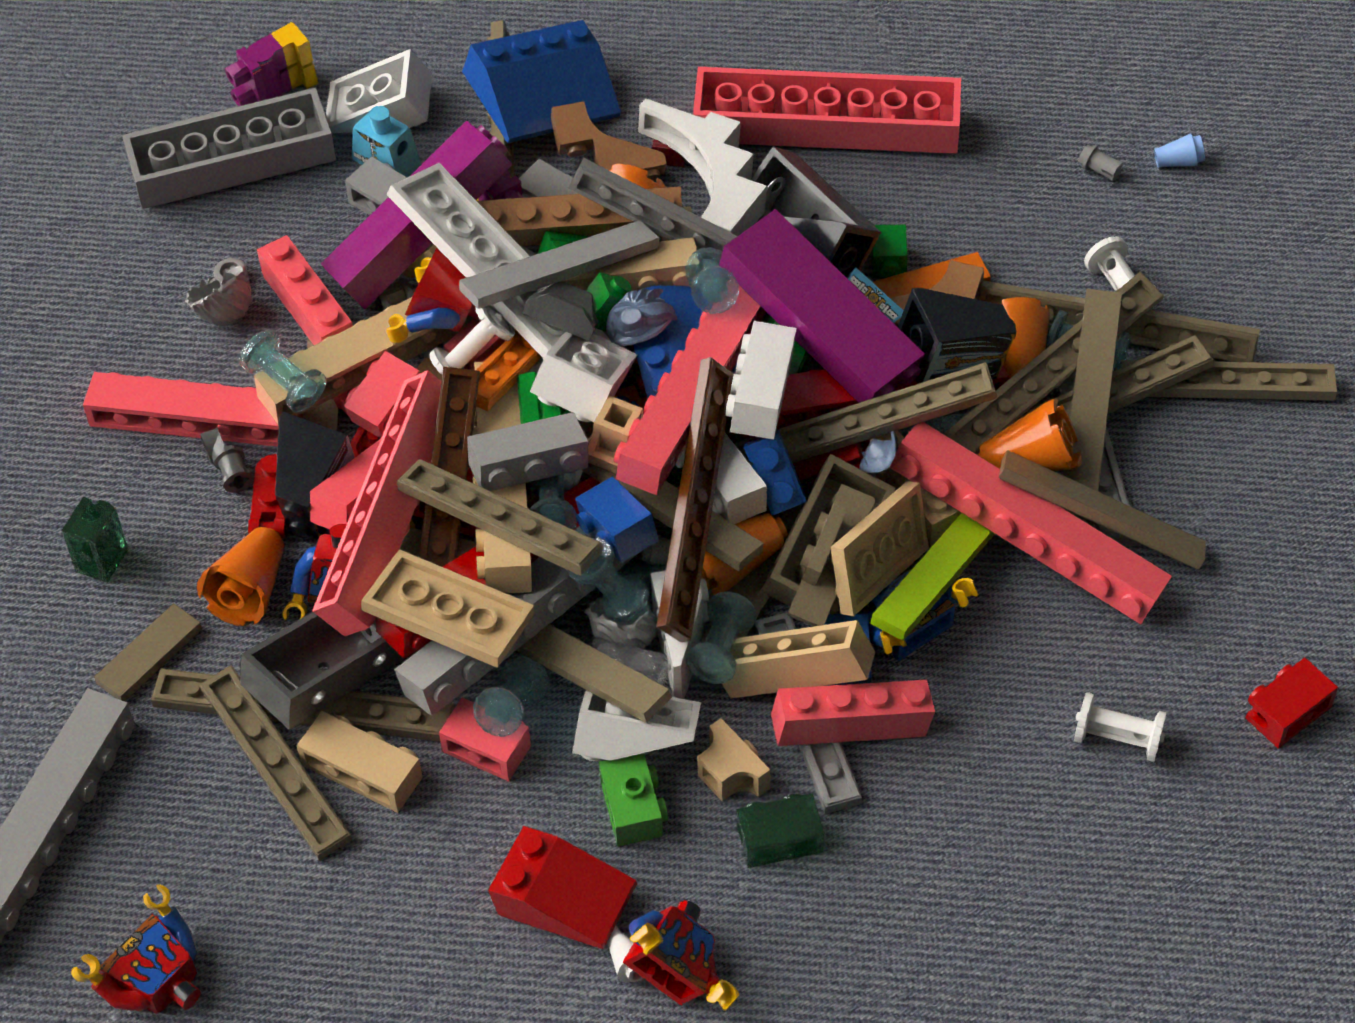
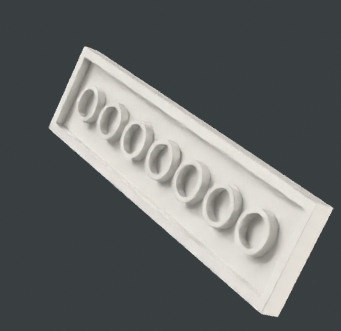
[386,163,611,359]

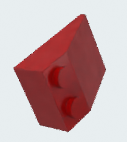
[488,826,637,949]

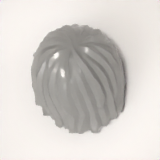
[185,265,252,326]
[585,590,658,656]

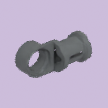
[200,428,254,493]

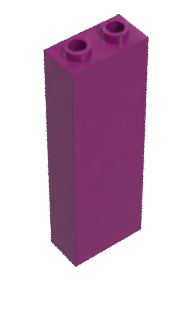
[321,120,513,309]
[719,209,925,403]

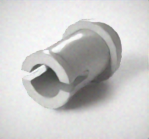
[1078,145,1123,181]

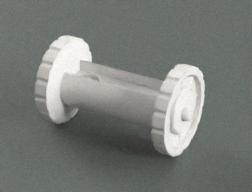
[1084,236,1156,309]
[429,305,515,375]
[1074,692,1167,762]

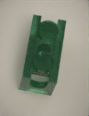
[62,497,129,583]
[736,793,824,868]

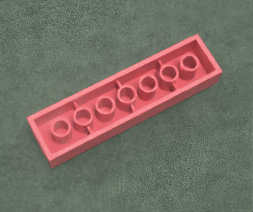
[693,67,961,154]

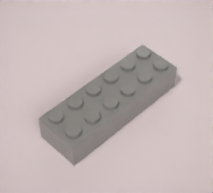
[122,88,336,209]

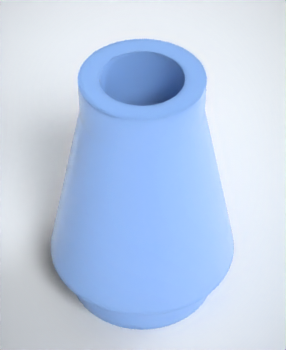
[1154,134,1205,168]

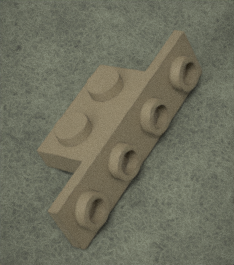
[787,484,875,626]

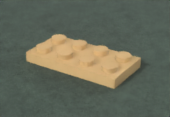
[830,481,929,616]
[361,549,534,668]

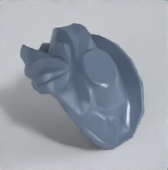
[606,288,677,346]
[859,430,898,477]

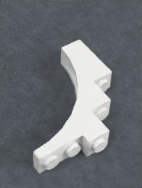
[638,98,767,236]

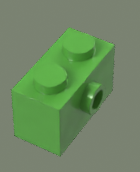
[598,753,668,847]

